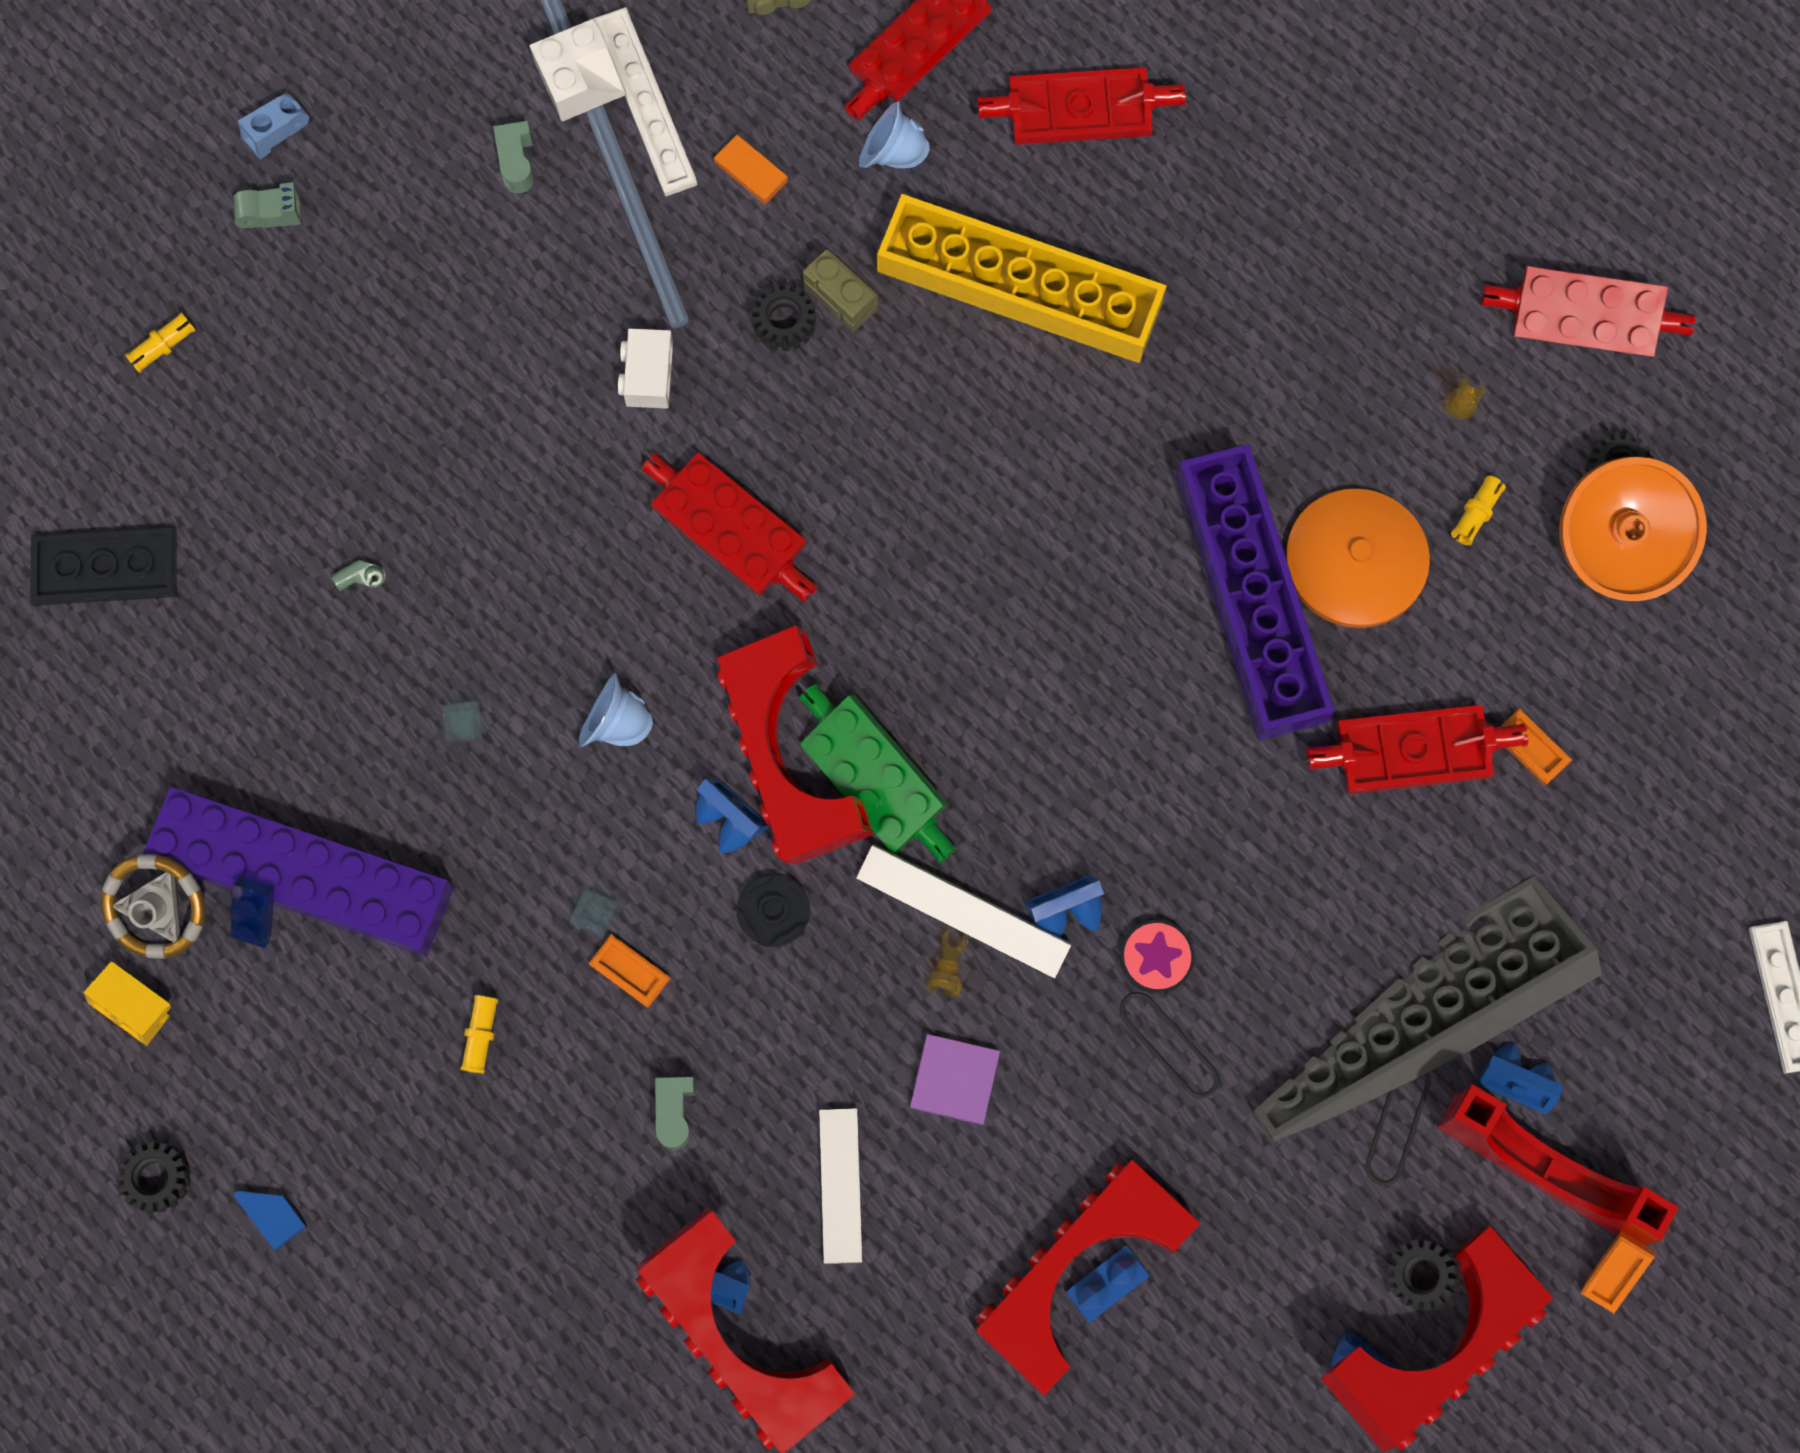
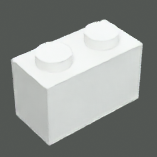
[618,329,673,408]

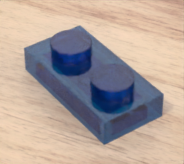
[230,875,275,948]

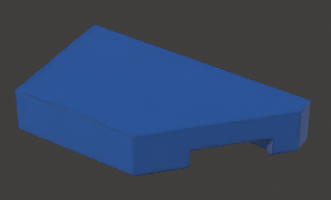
[233,1191,307,1251]

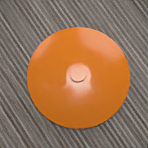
[1559,457,1707,601]
[1285,489,1430,628]

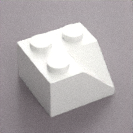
[529,19,625,122]

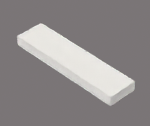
[1749,921,1800,1074]
[819,1109,862,1264]

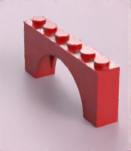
[717,626,874,865]
[1437,1084,1679,1245]
[975,1160,1200,1396]
[635,1207,855,1453]
[1320,1226,1553,1453]

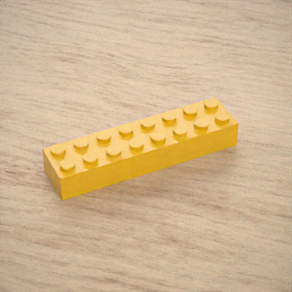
[877,194,1167,363]

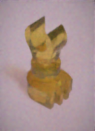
[1443,378,1485,421]
[927,929,968,998]

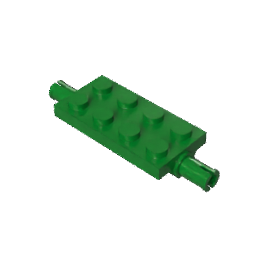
[799,684,957,863]

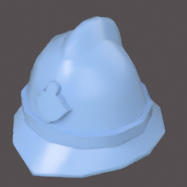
[858,102,930,168]
[579,673,653,748]

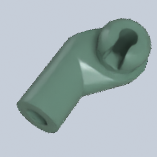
[331,560,385,591]

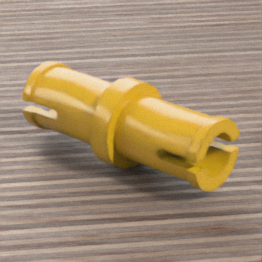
[125,312,196,373]
[1451,476,1506,545]
[460,995,498,1074]

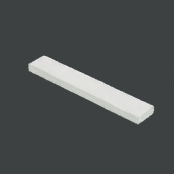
[594,7,698,197]
[857,844,1072,978]

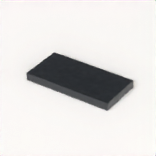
[30,526,177,606]

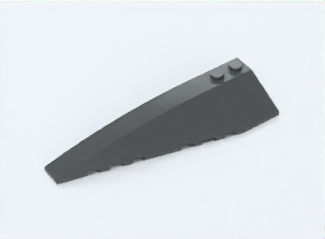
[1254,876,1602,1141]

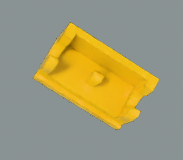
[83,961,171,1046]

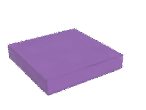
[910,1034,1000,1126]

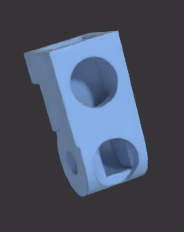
[238,94,309,160]

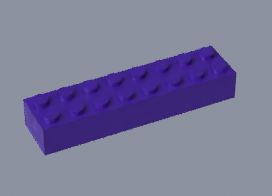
[1176,444,1335,741]
[142,787,454,957]

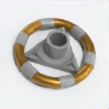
[101,854,205,959]

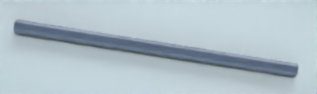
[541,0,689,328]

